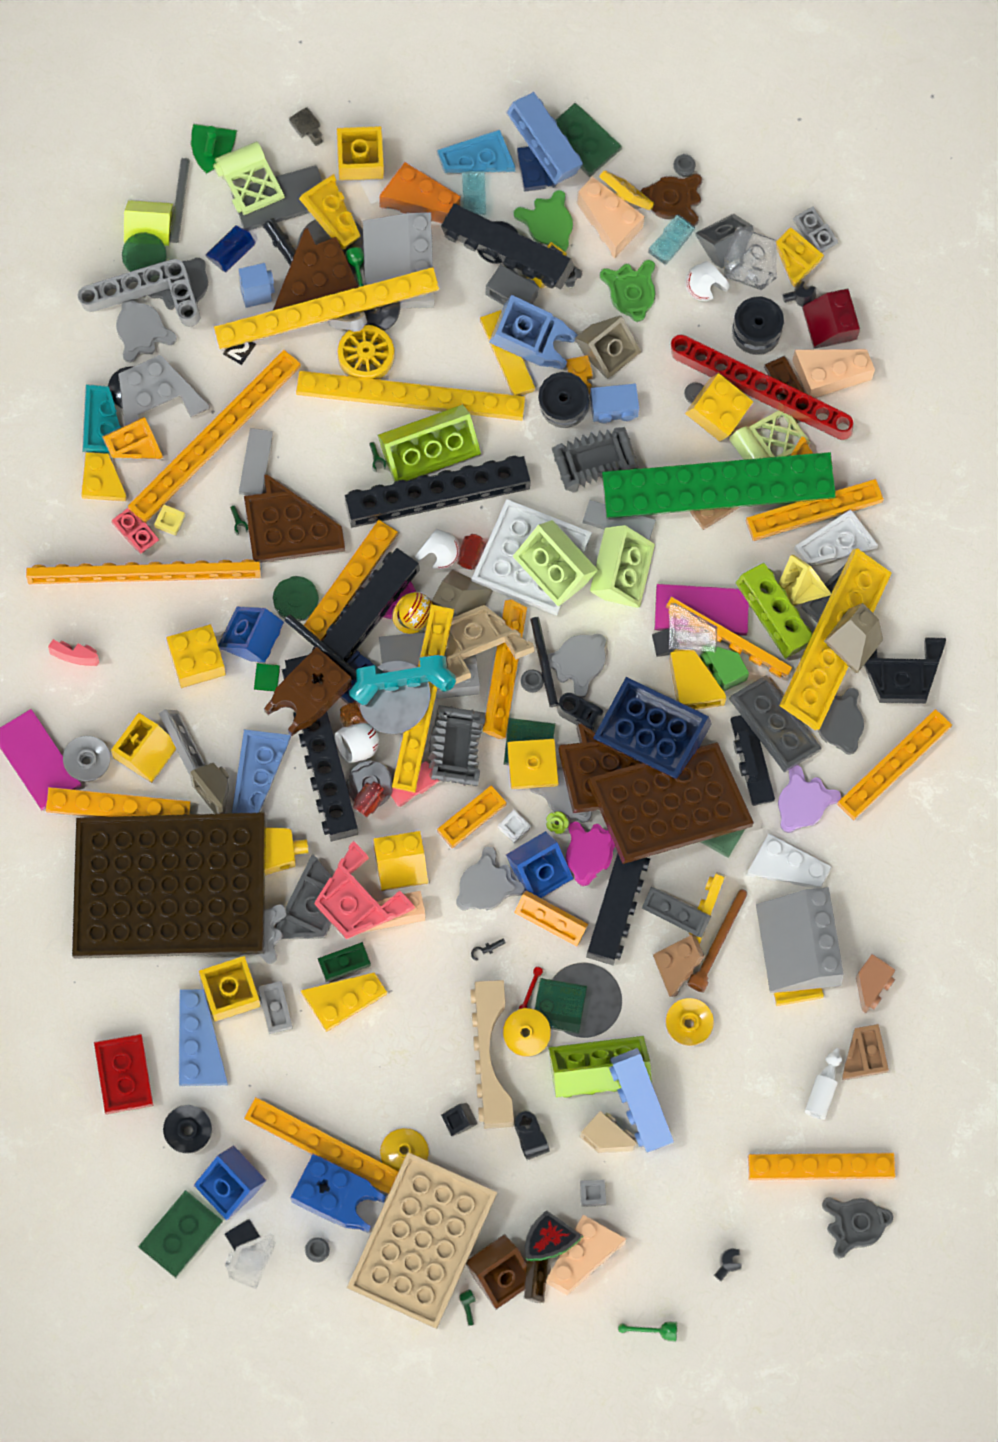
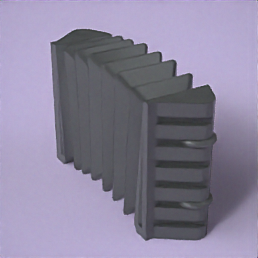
[552,427,639,493]
[428,705,485,786]

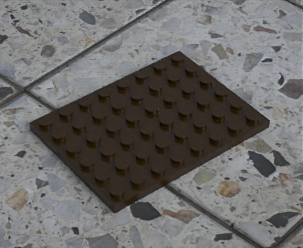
[72,812,266,959]

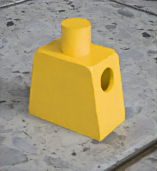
[265,828,308,875]

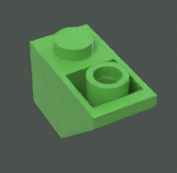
[700,643,749,691]

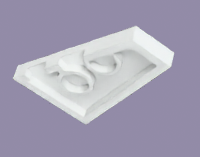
[794,510,878,566]
[746,834,831,888]

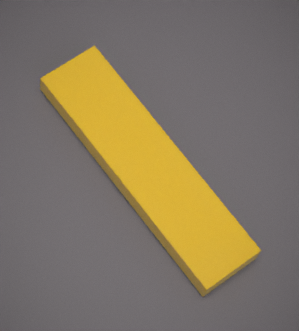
[480,310,535,396]

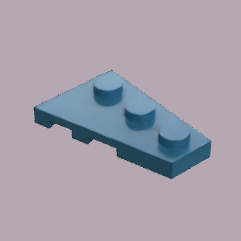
[437,130,515,173]

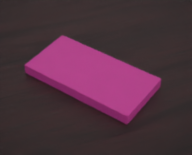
[654,584,749,636]
[0,709,82,811]

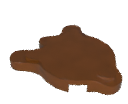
[640,174,703,227]

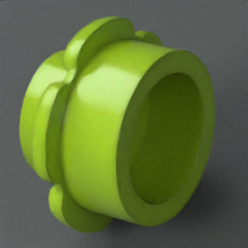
[546,811,569,834]

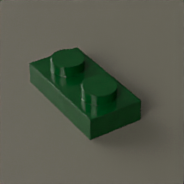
[318,942,371,982]

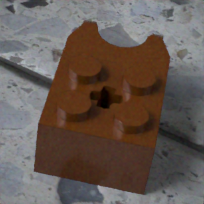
[264,647,352,736]

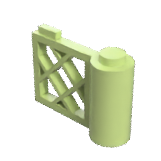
[213,142,284,215]
[729,411,811,460]

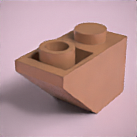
[856,954,896,1013]

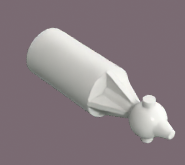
[805,1048,842,1119]

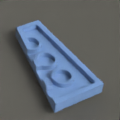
[232,729,291,813]
[179,989,228,1086]

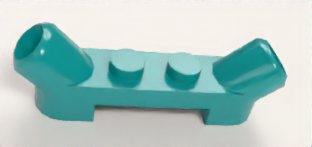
[349,655,456,705]

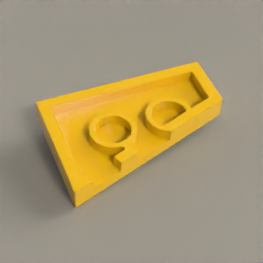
[300,972,387,1032]

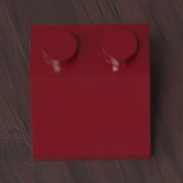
[802,288,860,349]

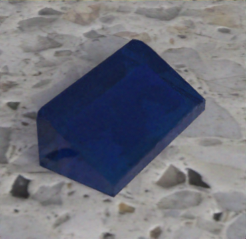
[205,225,256,273]

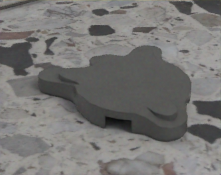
[148,258,208,317]
[818,688,864,755]
[822,1197,893,1258]

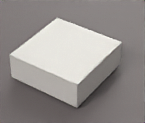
[497,810,531,843]

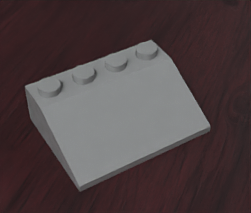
[363,213,434,309]
[379,632,480,699]
[756,887,844,993]

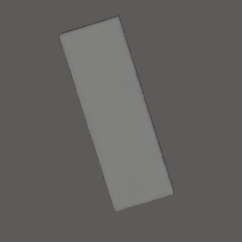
[239,428,273,496]
[583,500,655,540]
[159,709,205,774]

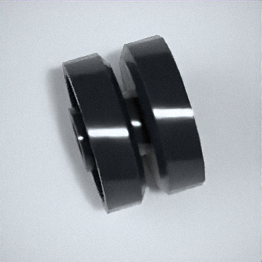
[732,296,784,355]
[538,372,589,428]

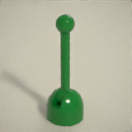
[345,247,364,287]
[618,1321,677,1342]

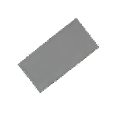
[793,207,838,253]

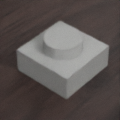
[580,1180,606,1207]

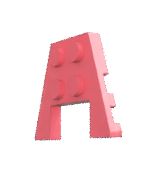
[314,841,415,939]

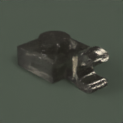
[289,107,323,146]

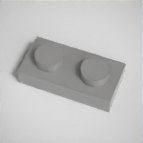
[258,981,292,1034]

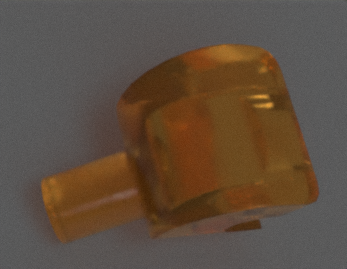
[340,703,364,727]

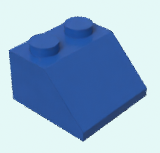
[218,607,284,663]
[506,831,574,898]
[194,1146,267,1221]

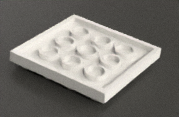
[471,499,592,616]

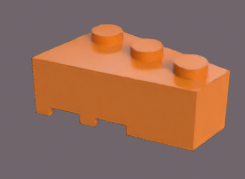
[379,162,461,223]

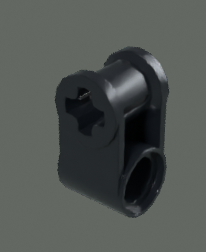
[557,693,604,731]
[514,1111,550,1160]

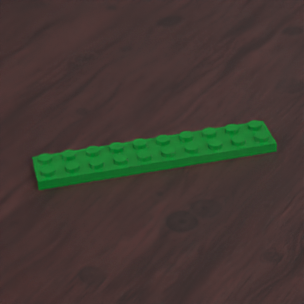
[602,452,836,519]

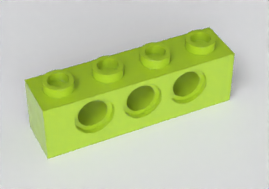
[735,563,812,659]

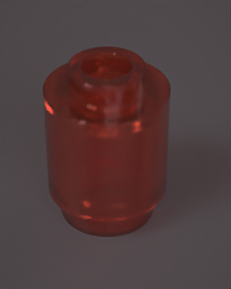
[457,534,486,570]
[352,781,386,817]

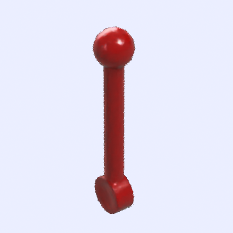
[519,967,543,1009]

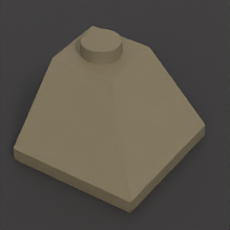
[575,316,642,379]
[432,570,493,617]
[824,603,883,673]
[190,762,229,814]

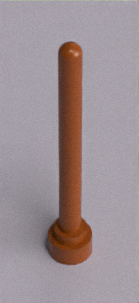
[687,889,747,993]

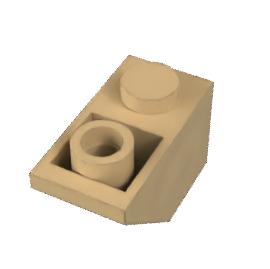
[580,1111,637,1153]

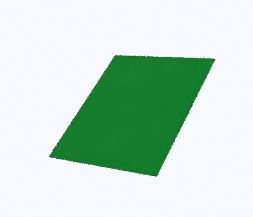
[254,663,280,692]

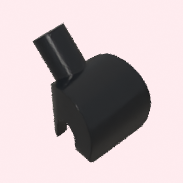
[782,281,816,307]
[714,1248,741,1282]

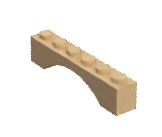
[470,980,514,1129]

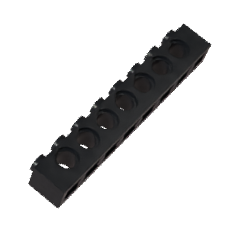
[345,455,531,528]
[281,655,358,842]

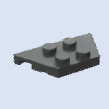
[275,854,332,939]

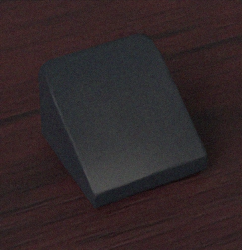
[652,627,680,657]
[441,1103,477,1136]

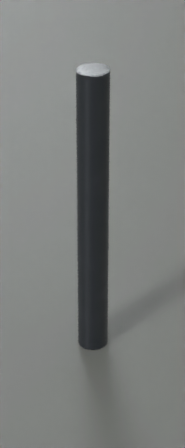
[285,614,357,681]
[530,617,558,707]

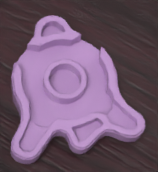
[778,765,841,833]

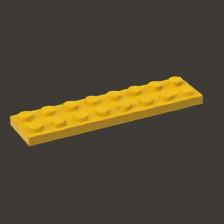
[779,548,892,730]

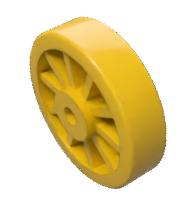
[337,325,394,380]

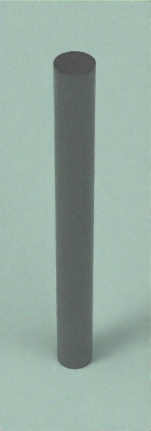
[170,158,190,243]

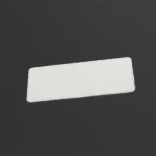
[359,179,383,204]

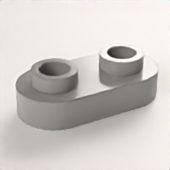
[328,311,367,332]

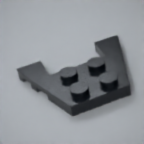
[864,638,946,704]

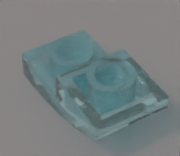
[462,172,486,215]
[648,214,695,266]

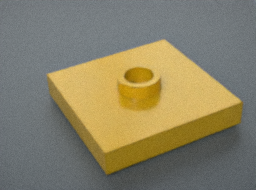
[599,170,654,211]
[507,739,558,789]

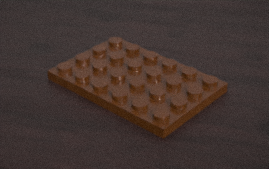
[588,742,754,864]

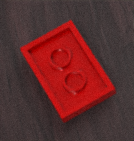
[94,1034,154,1115]

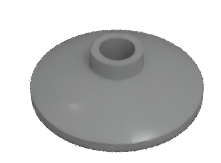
[63,736,110,781]

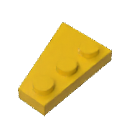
[299,174,360,250]
[689,872,726,944]

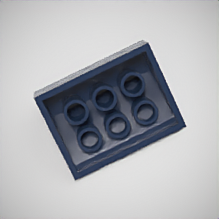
[593,677,712,779]

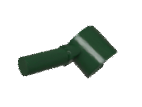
[369,442,386,472]
[230,505,248,536]
[459,1290,476,1326]

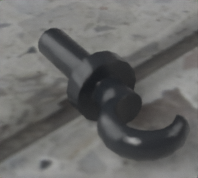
[471,938,506,961]

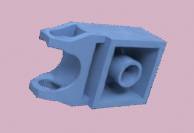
[489,295,578,370]

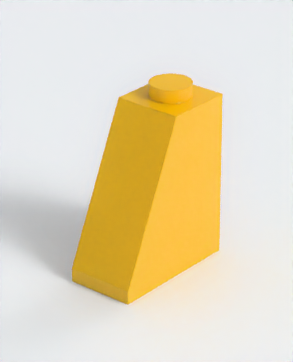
[669,648,726,710]

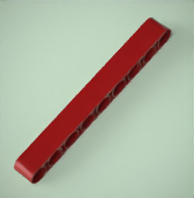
[671,334,853,440]

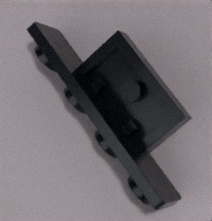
[730,715,775,806]

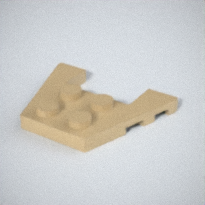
[446,605,535,684]

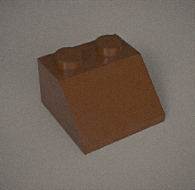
[466,1234,527,1309]

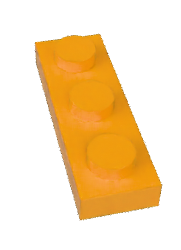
[437,785,507,849]
[514,891,589,947]

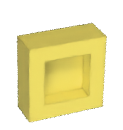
[154,505,185,536]

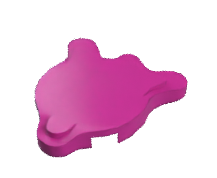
[566,821,615,886]

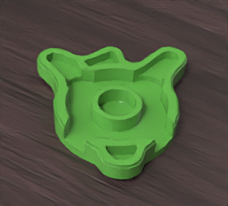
[513,190,573,252]
[600,260,655,322]

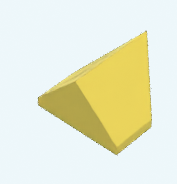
[778,555,831,606]

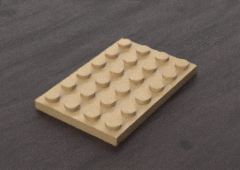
[347,1153,497,1329]

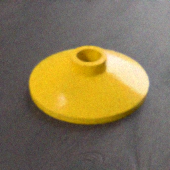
[666,998,714,1046]
[503,1008,551,1056]
[380,1128,429,1172]

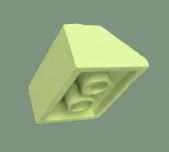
[513,520,598,606]
[590,525,655,608]

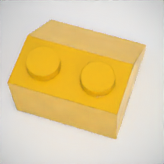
[373,831,428,891]

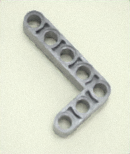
[78,259,200,327]

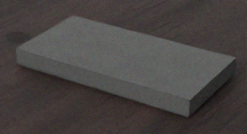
[231,165,322,232]
[729,675,822,772]

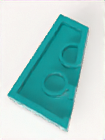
[82,385,121,454]

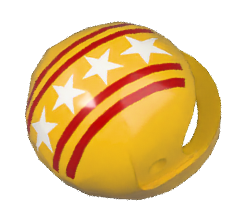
[392,592,433,634]

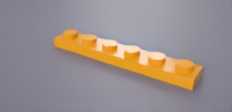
[746,479,884,541]
[304,520,398,641]
[666,597,793,678]
[483,599,527,739]
[837,709,952,821]
[46,787,191,817]
[748,1153,895,1180]

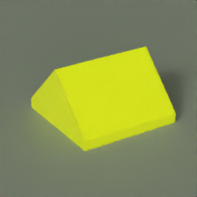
[124,200,173,246]

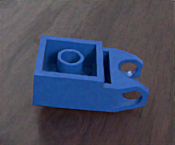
[291,1154,386,1233]

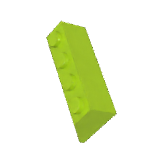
[378,405,481,482]
[548,1036,652,1098]

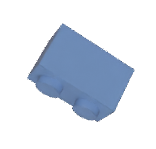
[238,263,275,308]
[590,384,639,423]

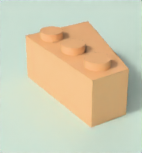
[577,176,644,259]
[792,349,875,398]
[546,1215,626,1295]

